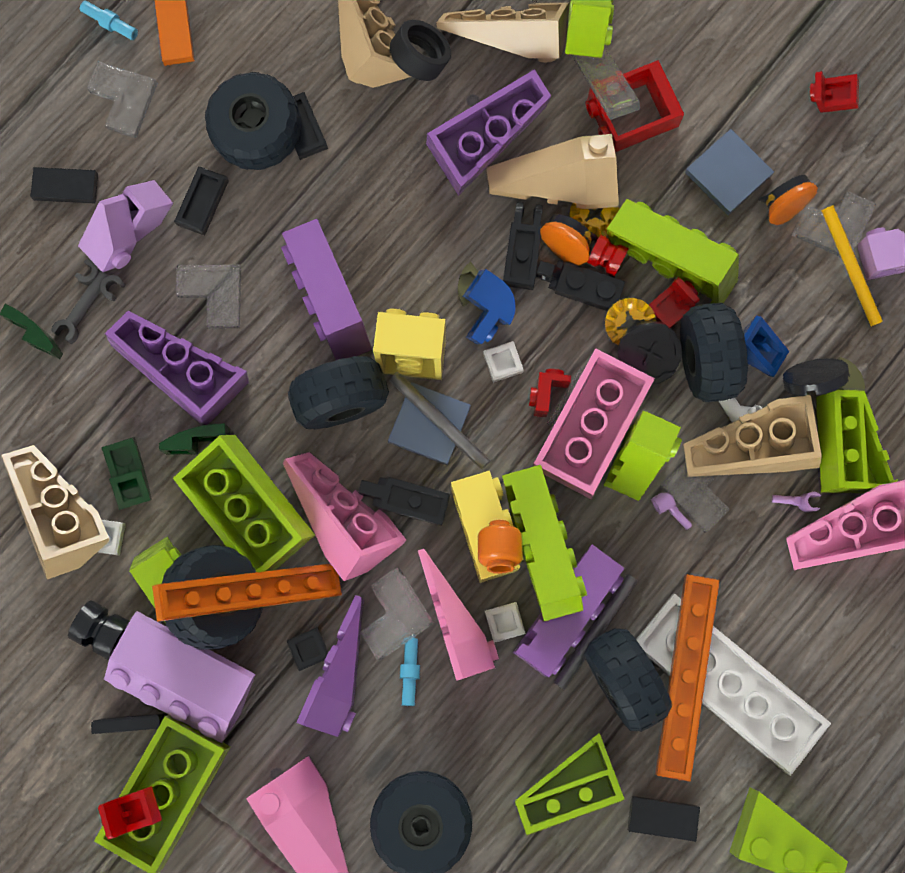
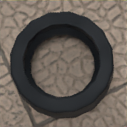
[390,19,451,81]

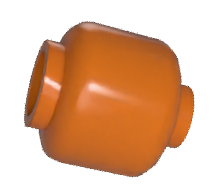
[477,520,523,574]

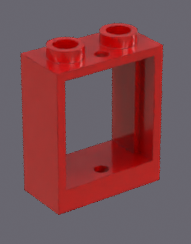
[585,60,684,152]

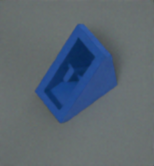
[743,315,789,377]

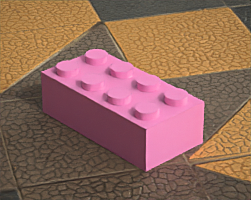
[534,349,655,499]

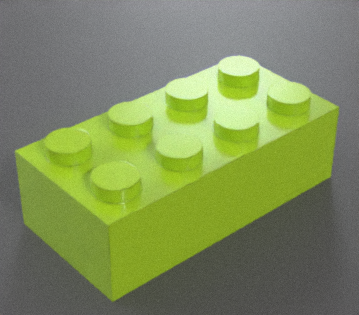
[173,435,315,572]
[94,715,231,873]

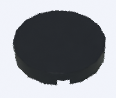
[617,320,682,385]
[783,358,850,396]

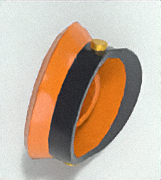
[758,174,818,225]
[540,214,598,265]

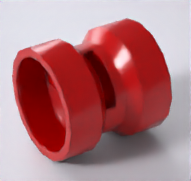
[587,235,629,276]

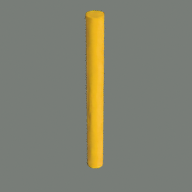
[821,205,883,326]

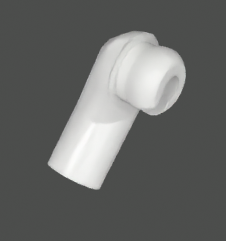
[718,398,762,423]

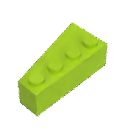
[607,199,739,304]
[502,465,587,621]

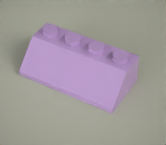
[104,611,256,743]

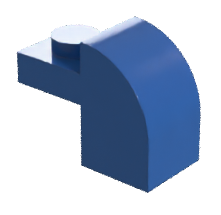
[462,269,516,344]

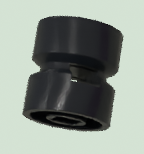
[68,600,130,660]

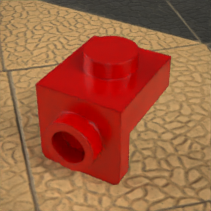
[810,71,859,113]
[648,277,700,328]
[529,369,571,417]
[98,786,162,840]

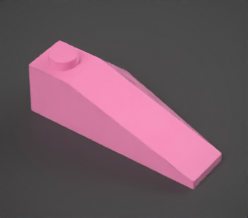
[283,452,406,581]
[786,480,905,570]
[418,549,499,681]
[246,756,349,873]

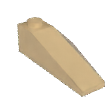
[338,0,411,88]
[436,3,569,63]
[486,134,619,209]
[683,395,822,477]
[2,445,109,579]

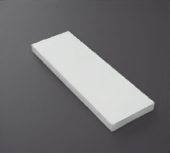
[636,594,831,776]

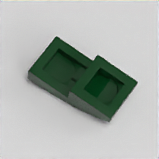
[0,303,63,359]
[159,423,230,455]
[101,437,152,510]

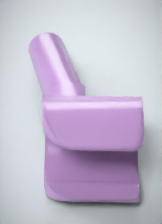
[772,492,821,512]
[651,493,692,530]

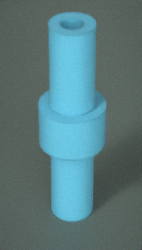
[80,0,138,40]
[400,638,420,706]

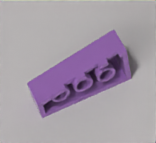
[426,69,551,196]
[281,219,372,360]
[105,311,249,426]
[513,544,624,677]

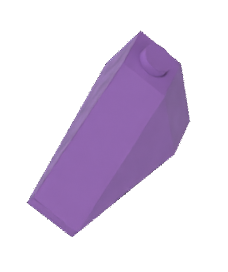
[296,595,364,737]

